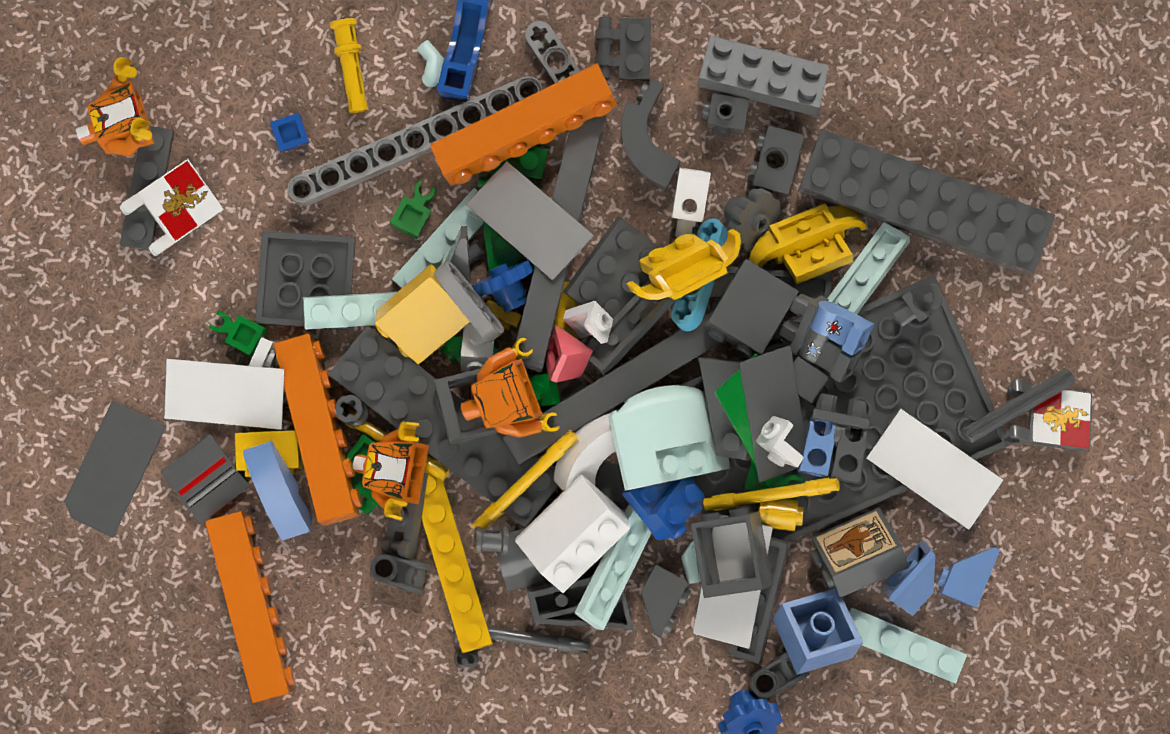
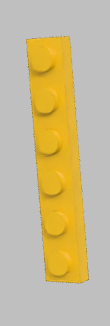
[421,472,493,654]

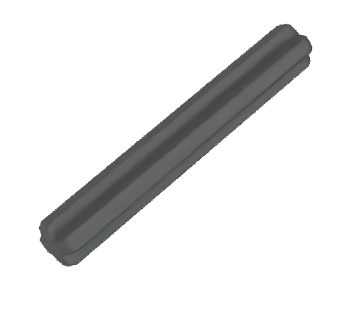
[964,369,1075,443]

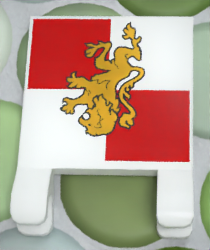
[120,159,224,256]

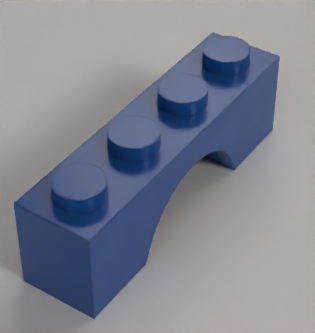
[437,0,492,102]

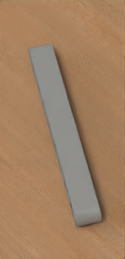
[287,76,542,206]

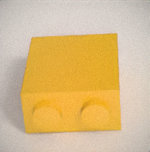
[375,264,470,365]

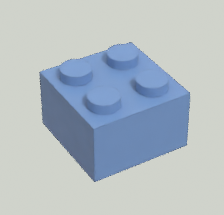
[773,588,863,675]

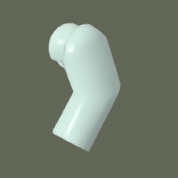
[681,541,701,585]

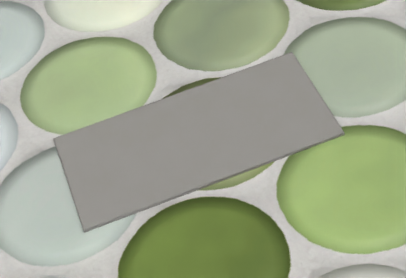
[466,161,594,280]

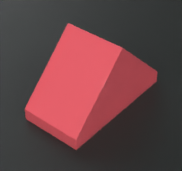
[545,326,593,382]

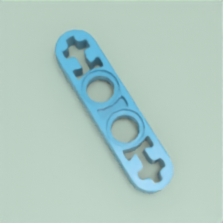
[671,218,728,331]

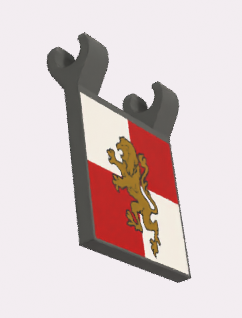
[1005,379,1092,452]

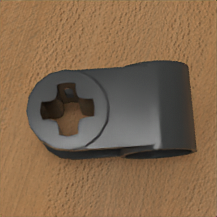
[370,554,432,595]
[748,651,810,698]

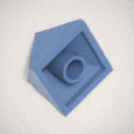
[881,540,935,616]

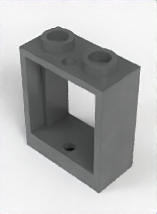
[434,369,498,445]
[691,507,773,598]

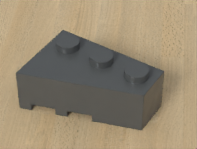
[699,357,751,460]
[527,569,634,631]

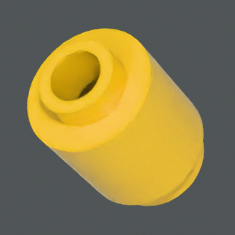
[759,499,804,531]

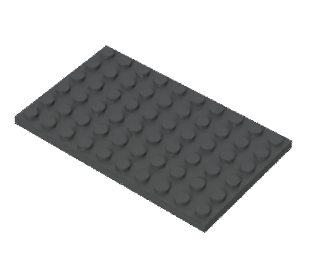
[680,275,1011,542]

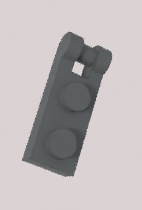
[381,472,428,559]

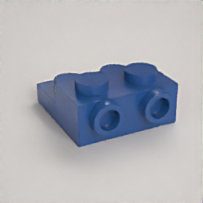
[622,477,705,540]

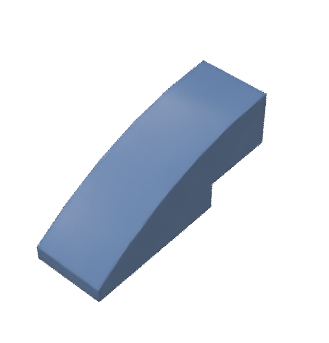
[243,441,312,541]

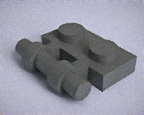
[595,17,651,81]

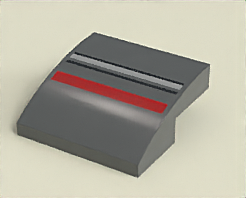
[160,433,250,524]

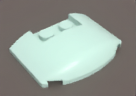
[608,385,731,491]

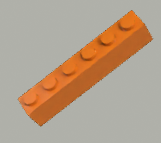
[430,63,618,186]
[273,333,362,526]
[205,511,295,703]

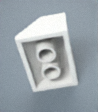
[515,474,630,593]

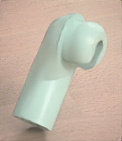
[417,40,444,88]

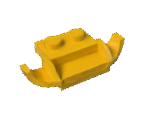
[749,204,867,284]
[626,229,741,301]

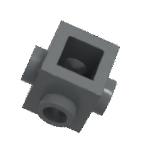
[702,92,749,137]

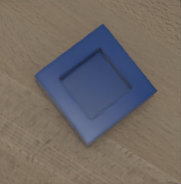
[270,113,310,153]

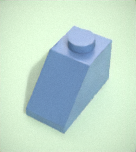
[936,547,1000,608]

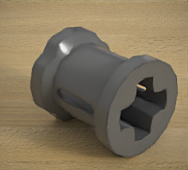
[335,395,369,427]
[473,526,509,555]

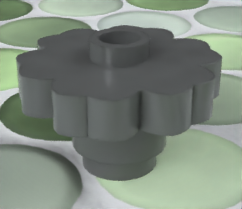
[724,188,781,251]

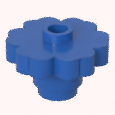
[472,260,534,312]
[718,690,783,734]

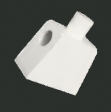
[672,167,711,237]

